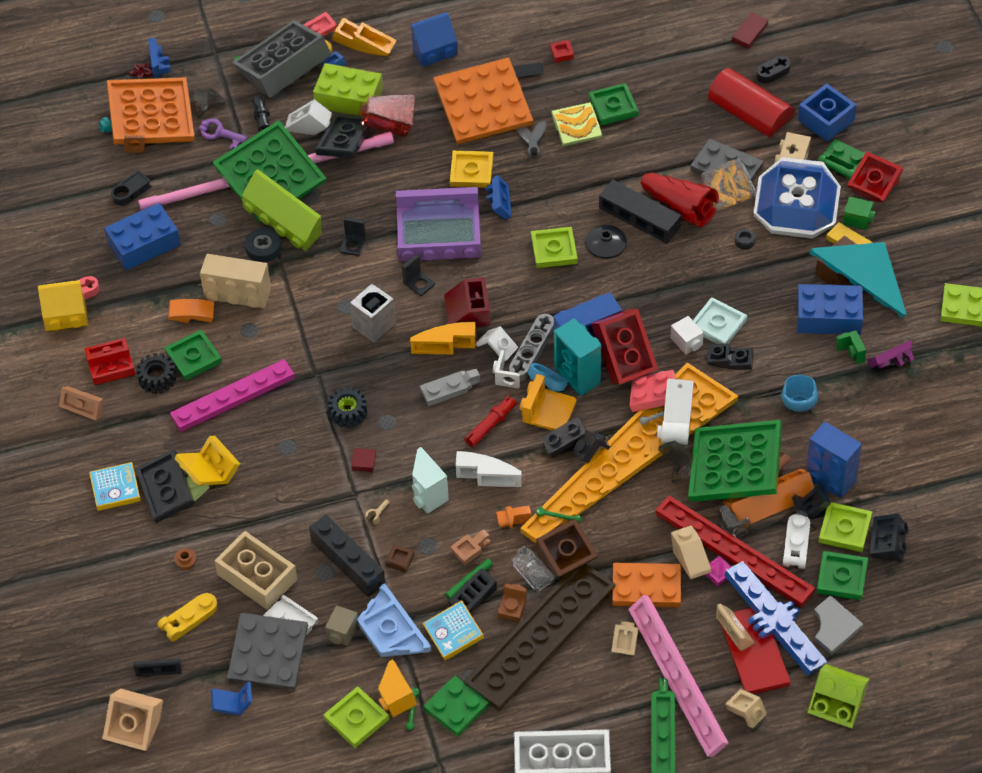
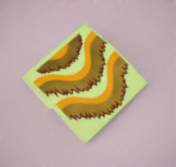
[552,103,602,146]

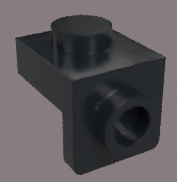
[573,430,611,463]
[792,484,831,520]

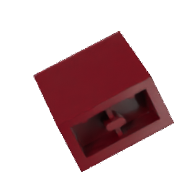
[444,277,490,327]

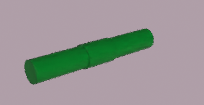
[445,558,493,600]

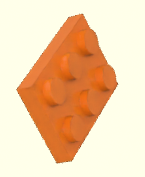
[613,563,681,607]

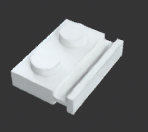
[263,595,319,634]

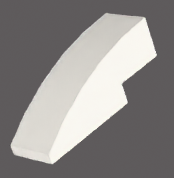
[456,451,522,487]

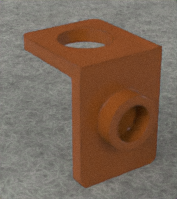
[124,135,145,153]

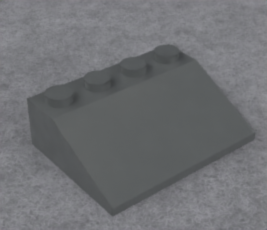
[232,20,332,98]

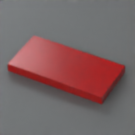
[719,608,790,694]

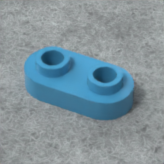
[528,363,568,393]

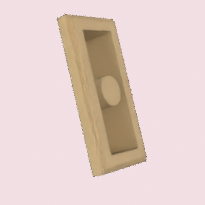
[716,604,754,651]

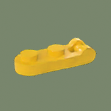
[157,593,218,642]

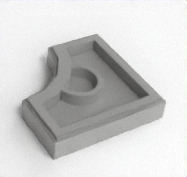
[814,596,863,655]

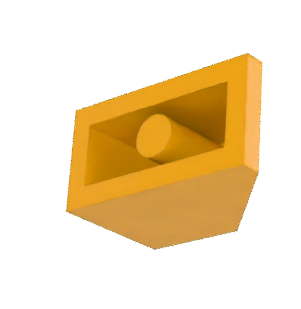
[378,660,417,717]

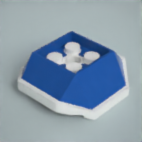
[753,157,841,239]

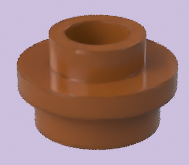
[174,548,197,570]

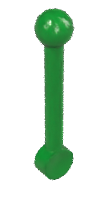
[536,507,582,523]
[405,688,419,731]

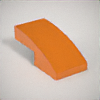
[168,299,214,323]

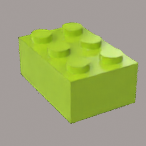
[313,63,383,118]

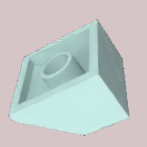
[412,447,449,514]

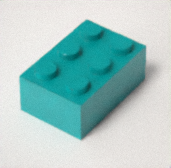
[554,318,602,396]

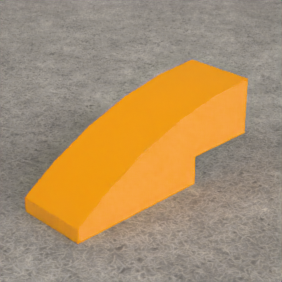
[332,18,397,56]
[410,322,476,355]

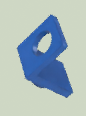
[211,682,252,716]

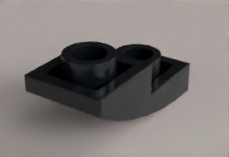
[707,344,754,370]

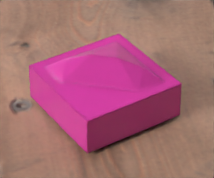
[705,556,731,587]

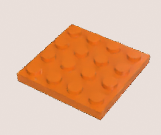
[433,57,533,145]
[107,78,194,144]

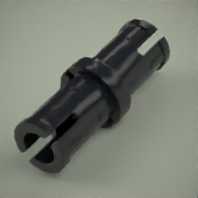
[252,95,270,132]

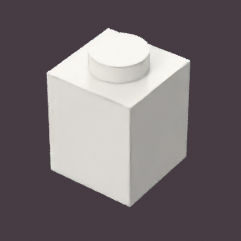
[671,316,704,355]

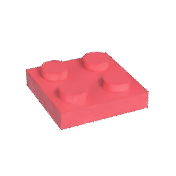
[630,370,676,412]

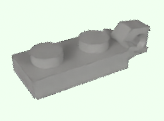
[420,369,480,406]

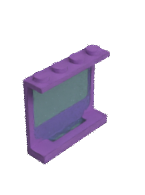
[396,187,481,261]

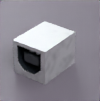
[350,284,396,343]

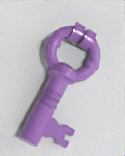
[199,119,248,150]

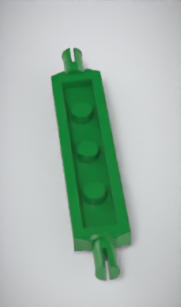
[651,678,675,773]

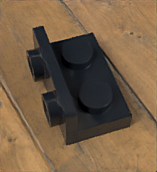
[870,513,909,562]

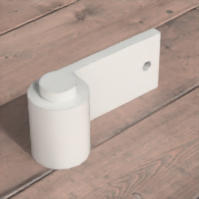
[657,379,694,445]

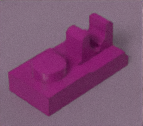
[867,340,914,368]

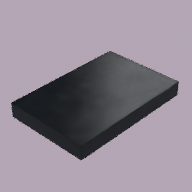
[315,115,373,158]
[136,449,195,523]

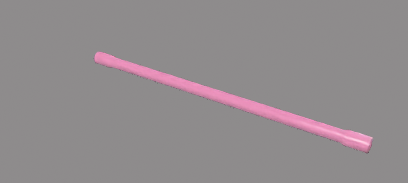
[138,132,394,211]

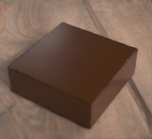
[385,544,415,572]

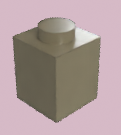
[325,605,358,646]

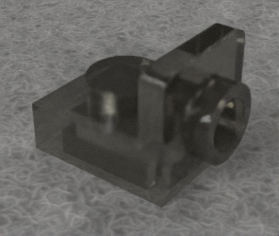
[718,505,751,538]

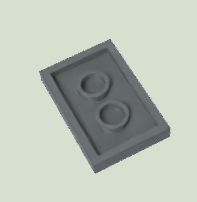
[690,138,763,191]

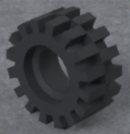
[136,353,176,394]

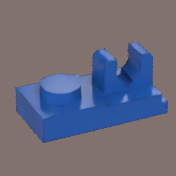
[148,38,171,79]
[486,175,511,220]

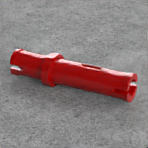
[464,395,517,448]

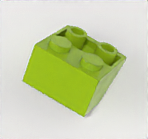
[807,664,869,728]

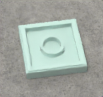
[693,297,747,344]

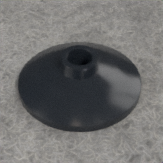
[586,225,627,258]

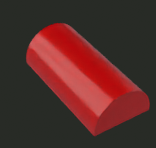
[708,68,795,138]

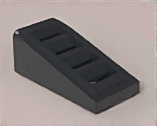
[449,568,497,613]

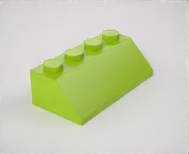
[242,169,321,252]

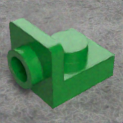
[835,331,866,365]

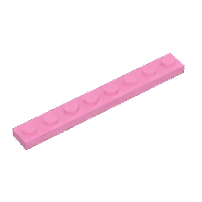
[628,595,728,757]

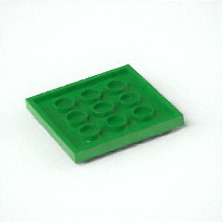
[213,120,326,224]
[688,420,783,502]

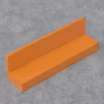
[723,469,814,528]

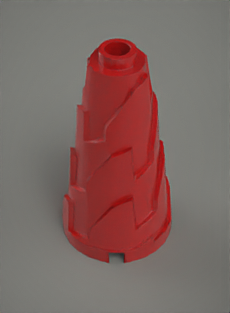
[640,172,719,227]

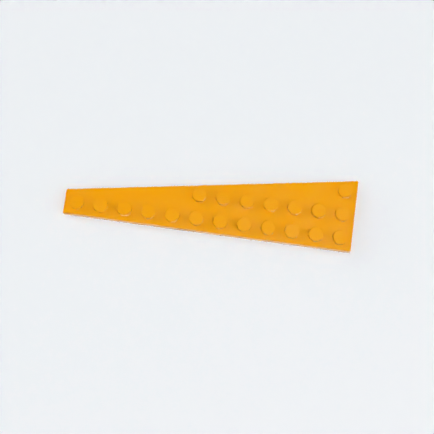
[521,363,738,543]

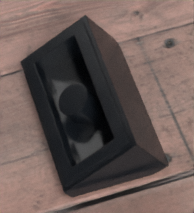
[133,659,182,677]

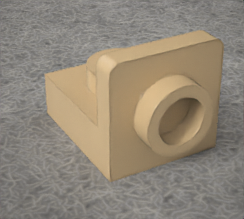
[611,621,639,656]
[726,689,767,728]

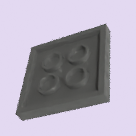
[227,613,309,690]

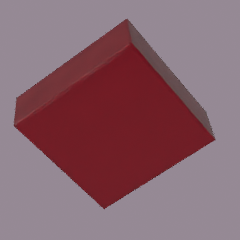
[351,448,376,472]

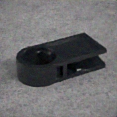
[111,170,152,206]

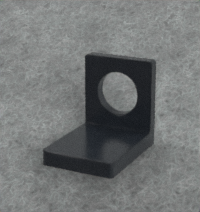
[340,217,366,256]
[402,254,435,296]

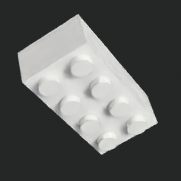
[514,730,611,773]

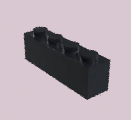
[599,180,681,244]
[309,515,385,597]

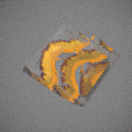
[701,158,757,211]

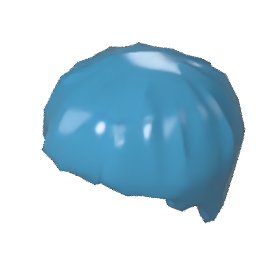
[781,375,819,412]

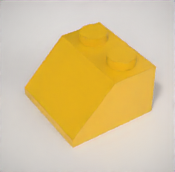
[38,280,88,331]

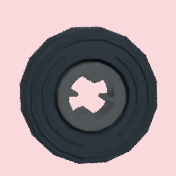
[244,228,282,262]

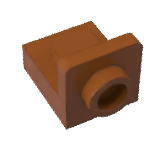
[498,584,527,623]

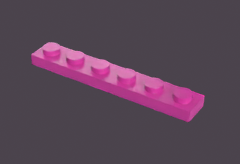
[170,359,295,433]

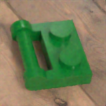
[817,139,865,180]

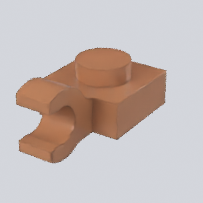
[450,530,491,565]

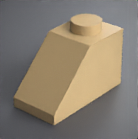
[671,525,711,579]

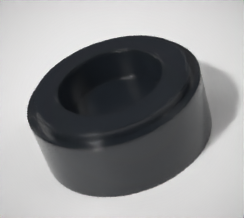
[735,229,756,250]

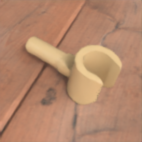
[366,499,390,525]

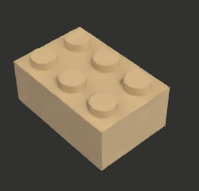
[200,254,271,308]
[215,531,297,610]

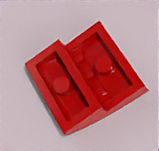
[84,338,136,385]

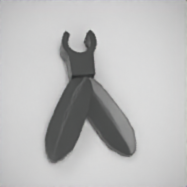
[517,121,547,159]

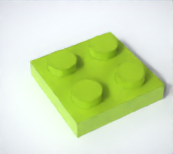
[531,227,578,268]
[940,283,982,326]
[818,502,872,552]
[323,686,389,748]

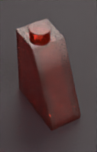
[359,94,415,137]

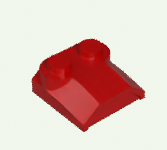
[847,151,903,203]

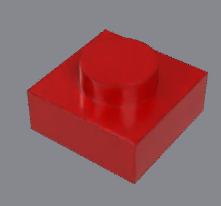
[550,40,574,63]

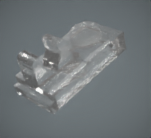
[510,546,555,592]

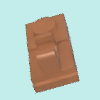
[59,386,103,420]

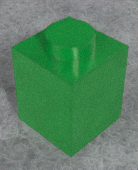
[843,196,876,230]

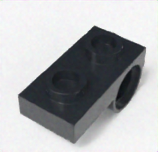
[541,416,586,458]

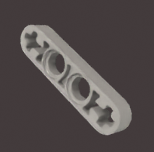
[509,314,554,382]

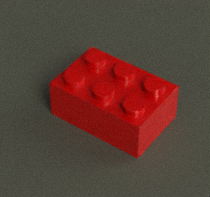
[592,309,658,384]

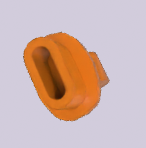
[496,506,531,529]

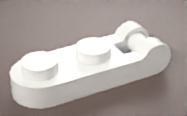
[783,513,810,569]

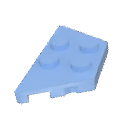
[357,583,431,657]

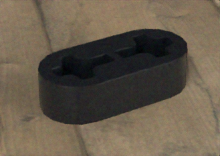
[756,56,791,83]

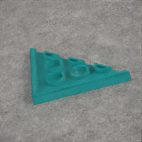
[809,242,906,318]

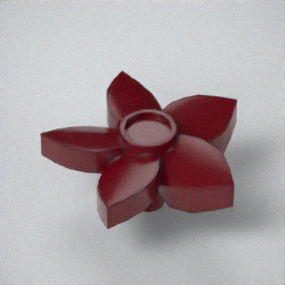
[129,63,153,79]

